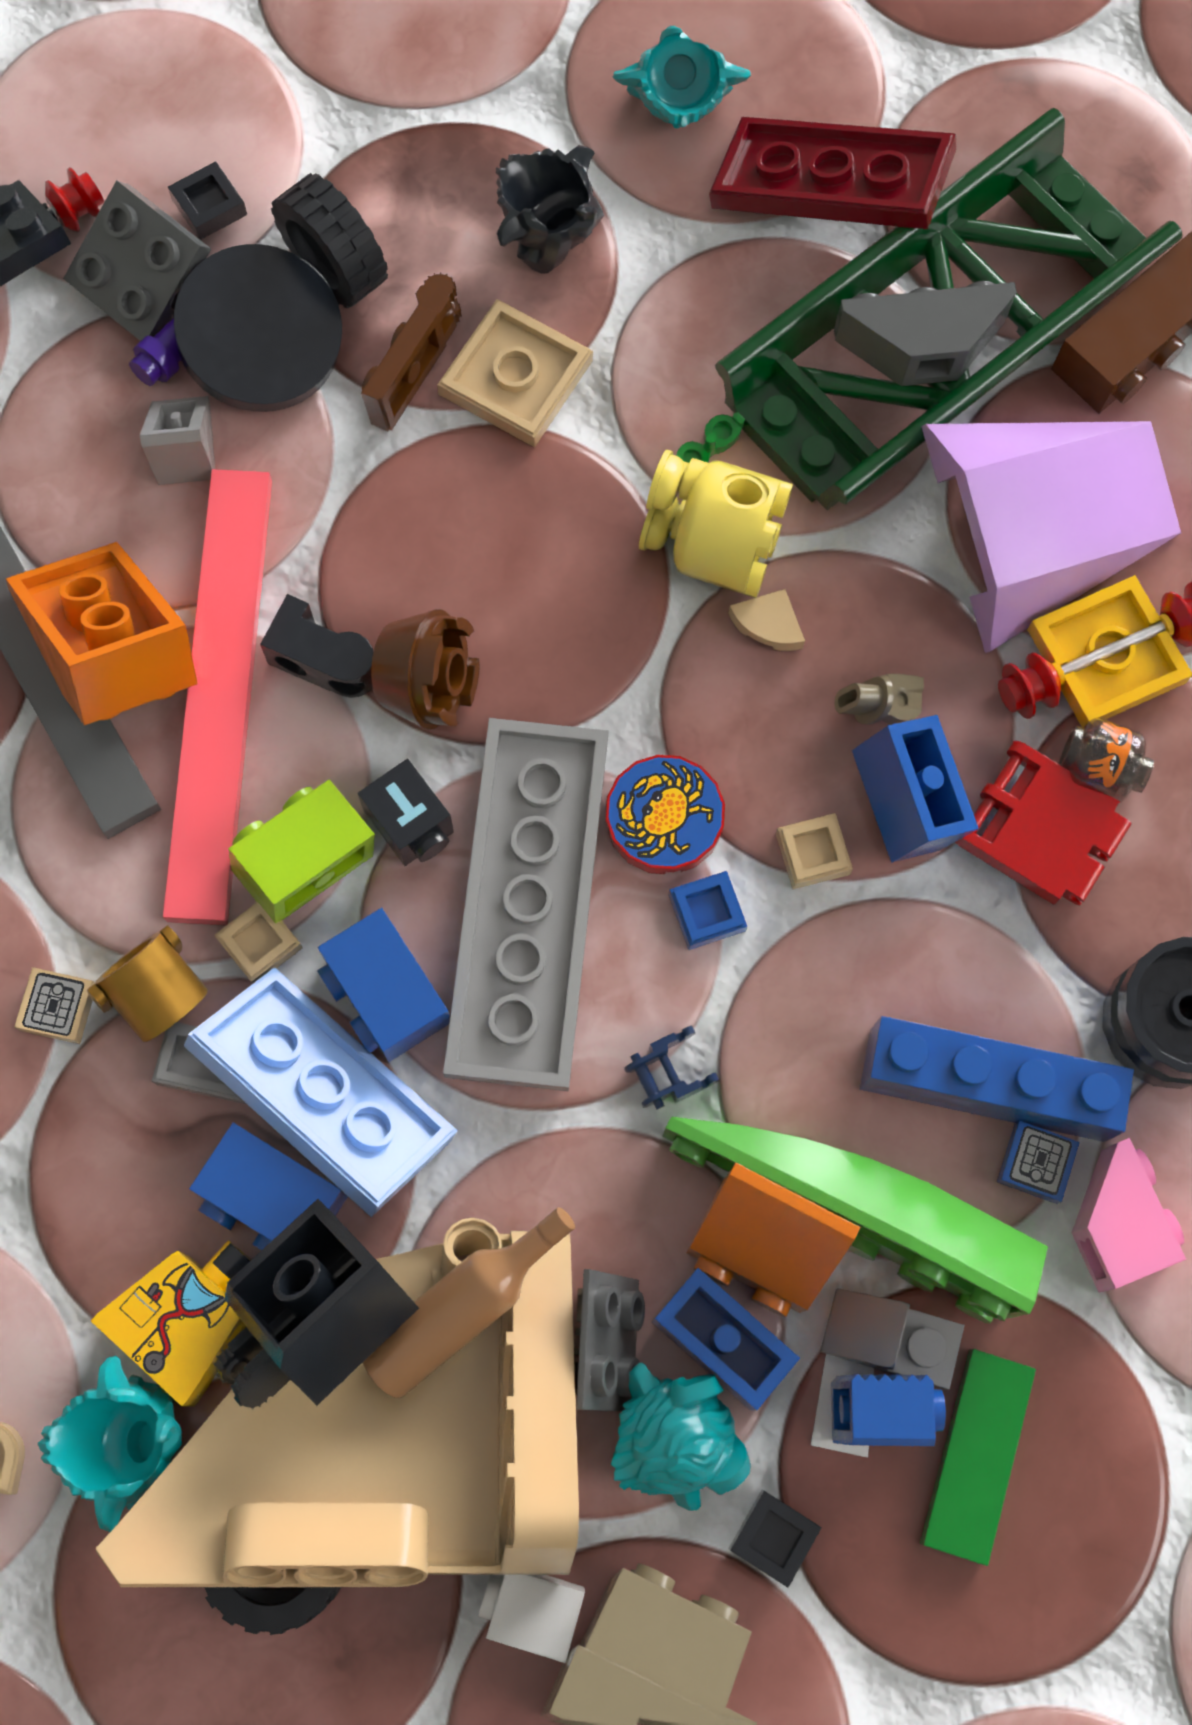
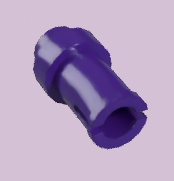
[129,318,181,386]

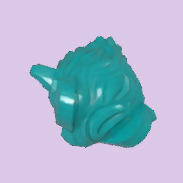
[612,26,751,129]
[37,1355,182,1532]
[610,1362,751,1511]

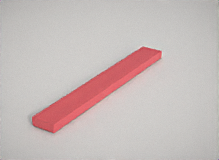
[163,469,272,925]

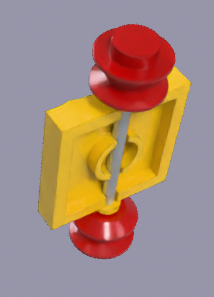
[998,575,1192,730]

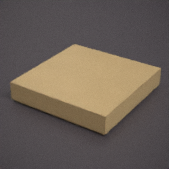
[437,299,593,448]

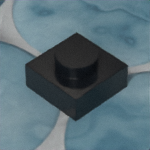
[168,161,247,240]
[728,1490,822,1588]

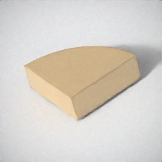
[728,589,805,651]

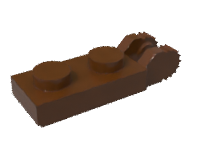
[361,272,462,432]

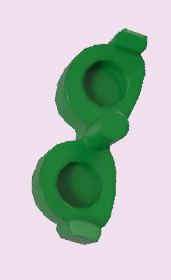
[676,412,745,463]

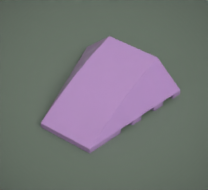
[922,421,1181,653]

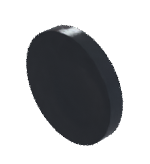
[174,244,342,412]

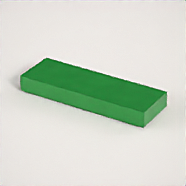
[919,1349,1036,1566]

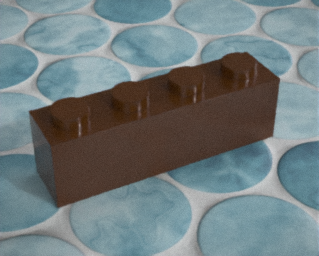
[1051,231,1192,414]

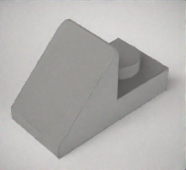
[820,1288,965,1390]

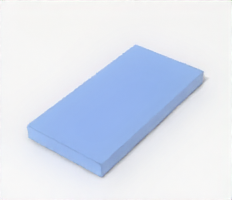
[184,967,458,1217]

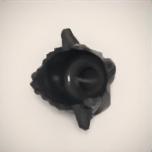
[496,145,604,274]

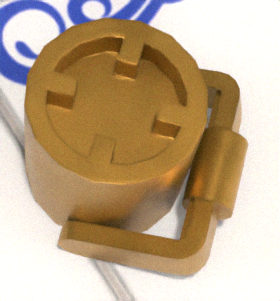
[86,925,208,1042]

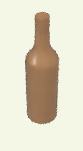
[363,1207,575,1398]

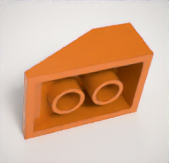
[6,542,198,726]
[686,1163,861,1317]

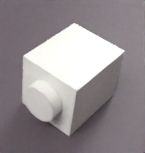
[478,1575,585,1663]

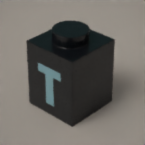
[357,758,454,866]

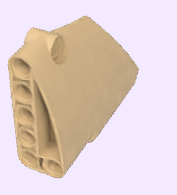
[96,1218,579,1587]

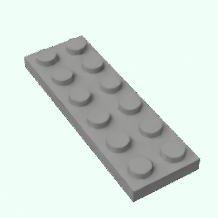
[443,718,609,1091]

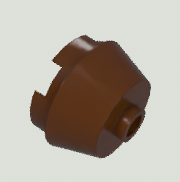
[371,609,480,730]

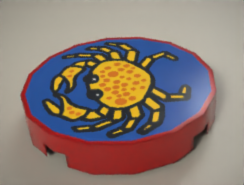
[605,755,725,874]

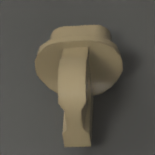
[834,674,924,725]

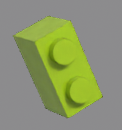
[228,779,375,923]

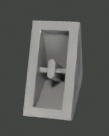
[140,396,215,485]

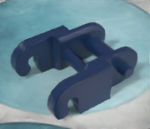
[624,1025,720,1110]

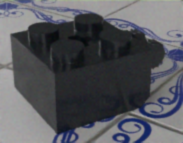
[214,1199,419,1410]

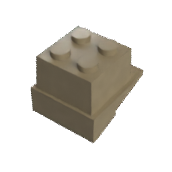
[540,1563,758,1725]

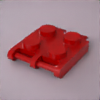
[955,741,1132,906]

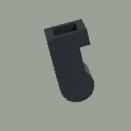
[260,594,374,698]

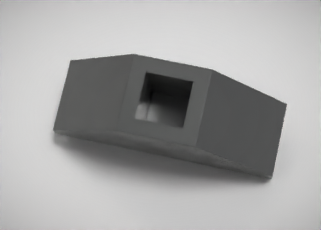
[834,281,1017,386]

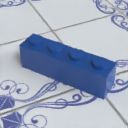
[859,1016,1134,1142]

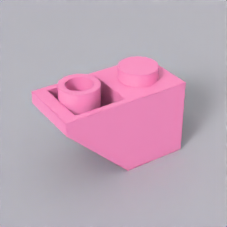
[1071,1138,1186,1293]

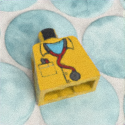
[91,1240,251,1407]

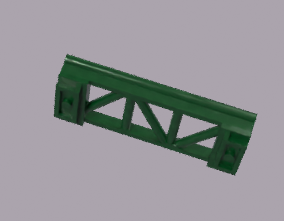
[715,108,1183,510]

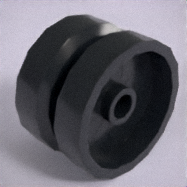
[1102,937,1192,1089]

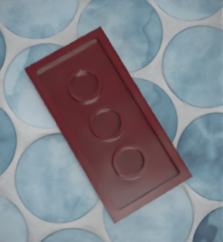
[709,117,956,229]

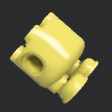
[639,450,793,598]

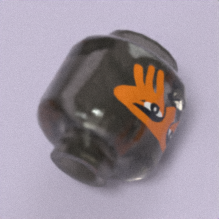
[1058,718,1154,803]

